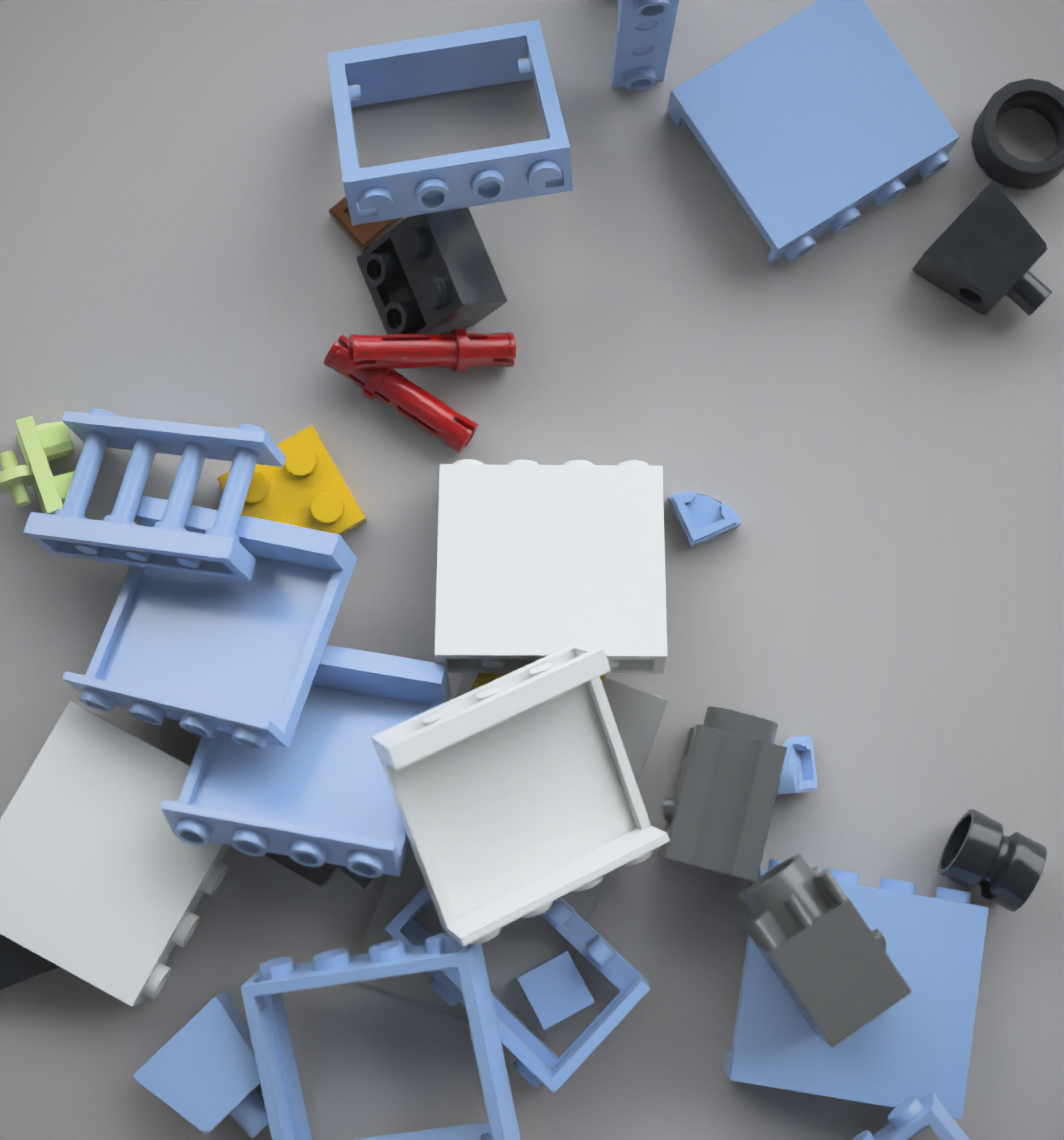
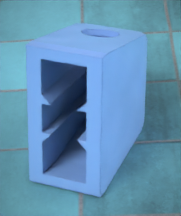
[133,991,269,1139]

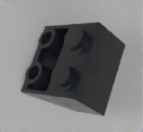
[356,207,508,335]

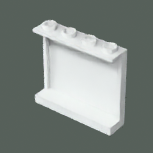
[435,459,667,674]
[370,641,670,946]
[0,701,231,1007]

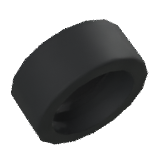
[971,78,1064,190]

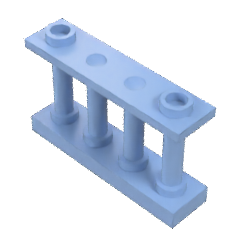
[610,0,679,90]
[23,409,286,581]

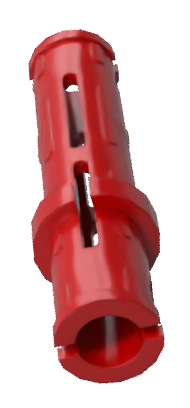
[348,329,516,372]
[324,335,479,454]

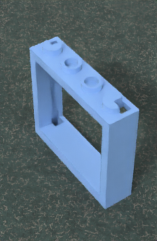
[327,20,573,225]
[240,932,521,1140]

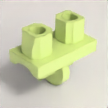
[0,416,90,515]

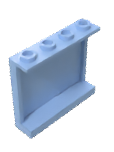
[667,0,959,266]
[63,495,358,750]
[161,645,451,878]
[724,859,989,1119]

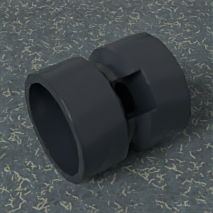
[938,809,1047,912]

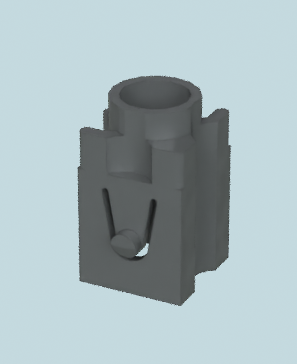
[658,706,787,882]
[738,854,912,1047]

